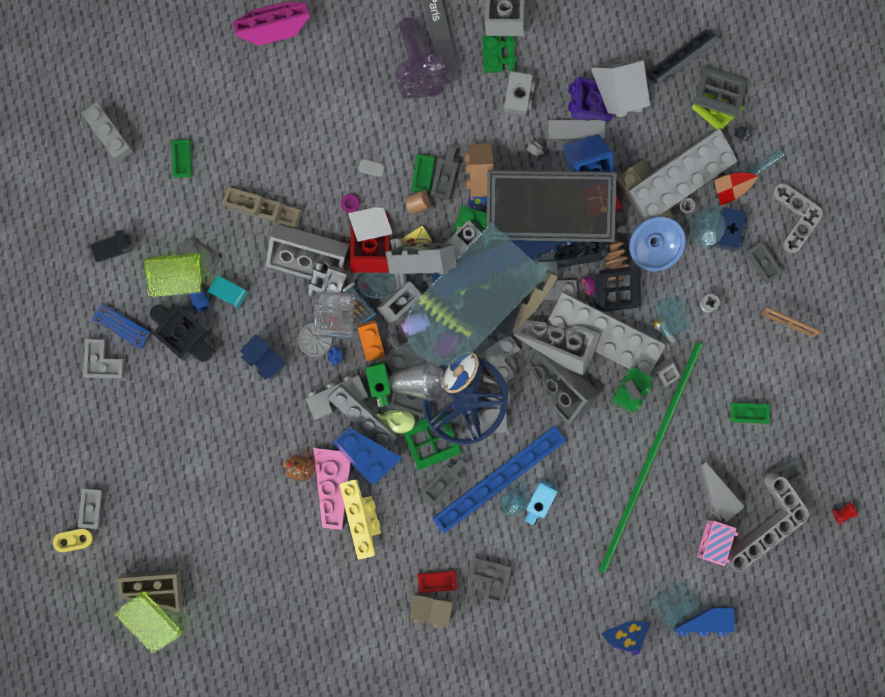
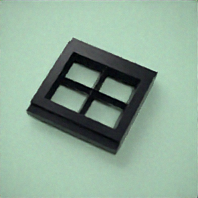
[594,266,641,312]

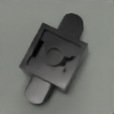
[149,304,213,362]

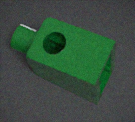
[365,361,391,407]

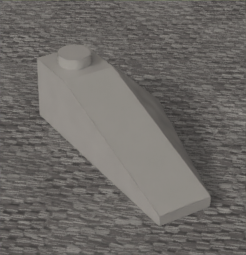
[514,320,600,375]

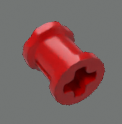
[832,502,858,526]

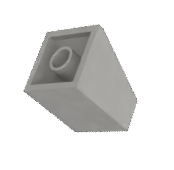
[591,60,650,117]

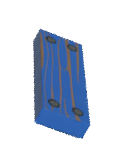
[92,304,151,349]

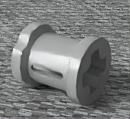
[700,294,720,313]

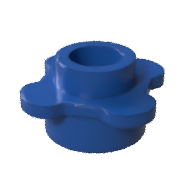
[327,346,342,366]

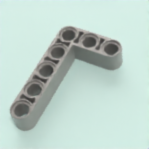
[727,473,809,571]

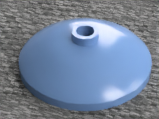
[629,216,685,271]

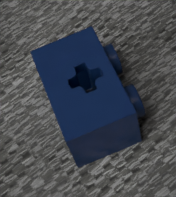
[713,207,748,251]

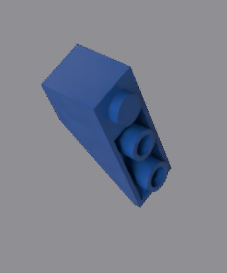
[673,607,734,636]

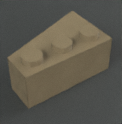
[117,569,183,613]

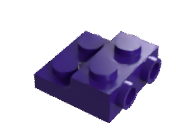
[568,77,612,122]

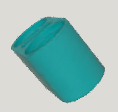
[207,275,248,309]

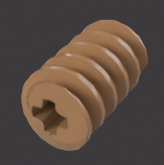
[603,241,629,282]

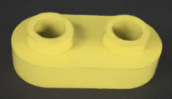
[53,529,93,552]

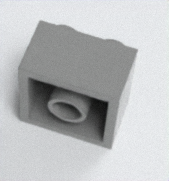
[485,0,525,36]

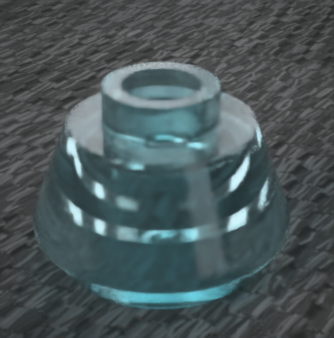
[500,490,525,517]

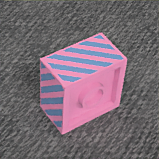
[697,521,738,566]

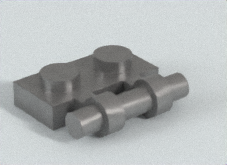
[307,260,348,306]

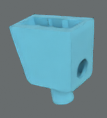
[525,478,558,525]

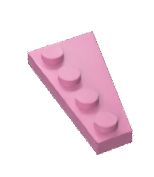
[313,448,351,530]

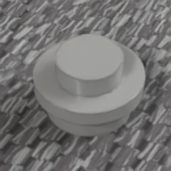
[527,141,545,158]

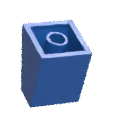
[563,134,614,190]

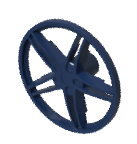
[423,357,508,445]

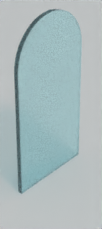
[406,223,547,365]

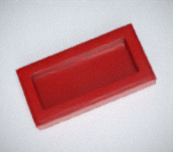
[417,570,458,594]

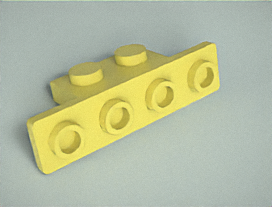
[340,480,381,559]

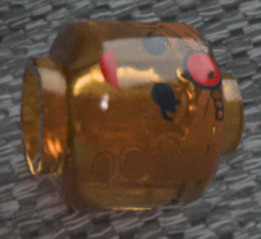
[284,454,314,482]

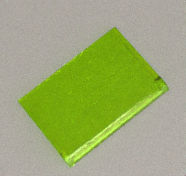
[144,253,201,297]
[114,591,183,654]

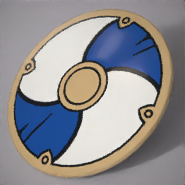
[443,352,479,393]

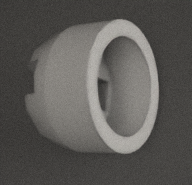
[680,198,696,214]

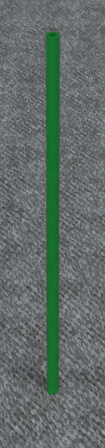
[599,342,703,574]

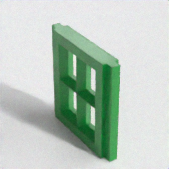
[404,412,461,471]

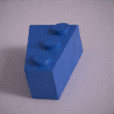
[332,428,402,485]

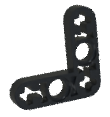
[554,214,611,267]

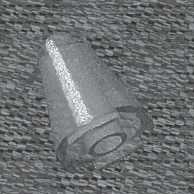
[389,362,444,401]

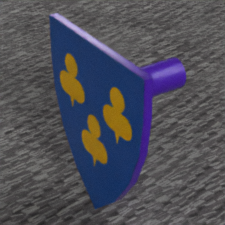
[602,621,650,655]

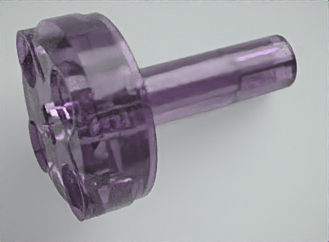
[395,18,451,99]

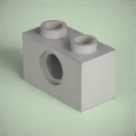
[504,71,535,116]

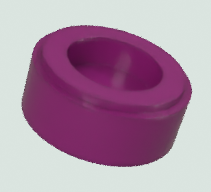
[341,194,360,213]
[582,276,595,296]

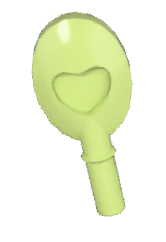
[374,409,415,433]

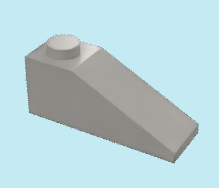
[700,462,744,522]

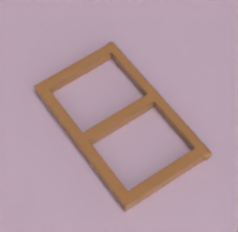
[760,307,822,338]

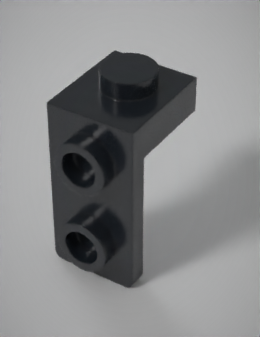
[90,230,133,263]

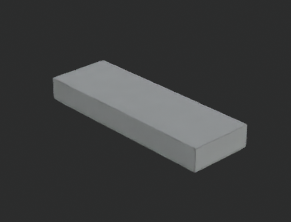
[548,120,605,140]

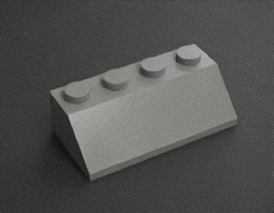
[266,224,350,283]

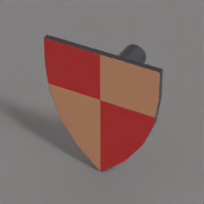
[714,171,758,206]

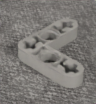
[773,184,823,254]

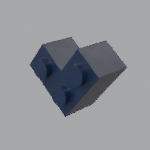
[240,334,287,380]

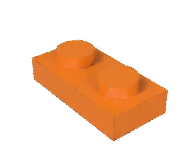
[357,320,385,361]

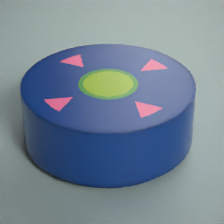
[468,195,487,211]

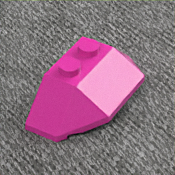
[233,1,310,46]

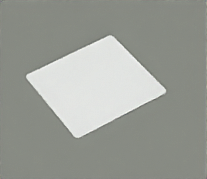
[348,207,392,241]

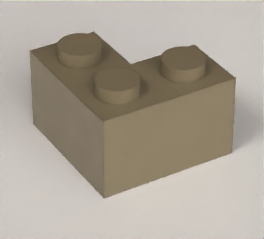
[410,594,452,629]

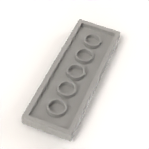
[627,129,737,220]
[546,292,666,376]

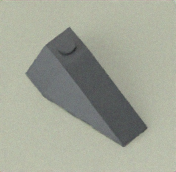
[526,348,600,425]

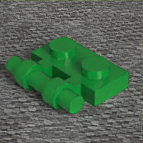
[482,35,517,73]

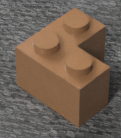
[465,143,493,197]

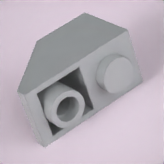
[445,220,482,263]

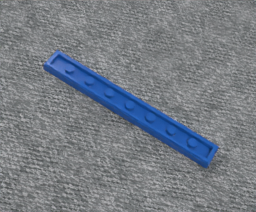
[432,426,567,534]

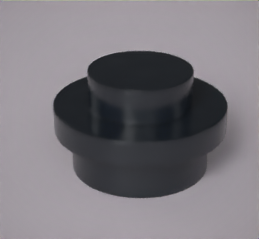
[734,126,752,141]

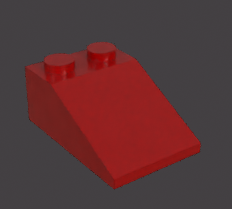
[350,213,389,273]

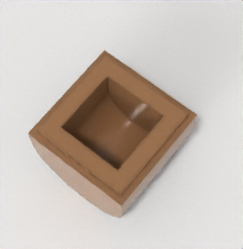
[406,190,432,215]

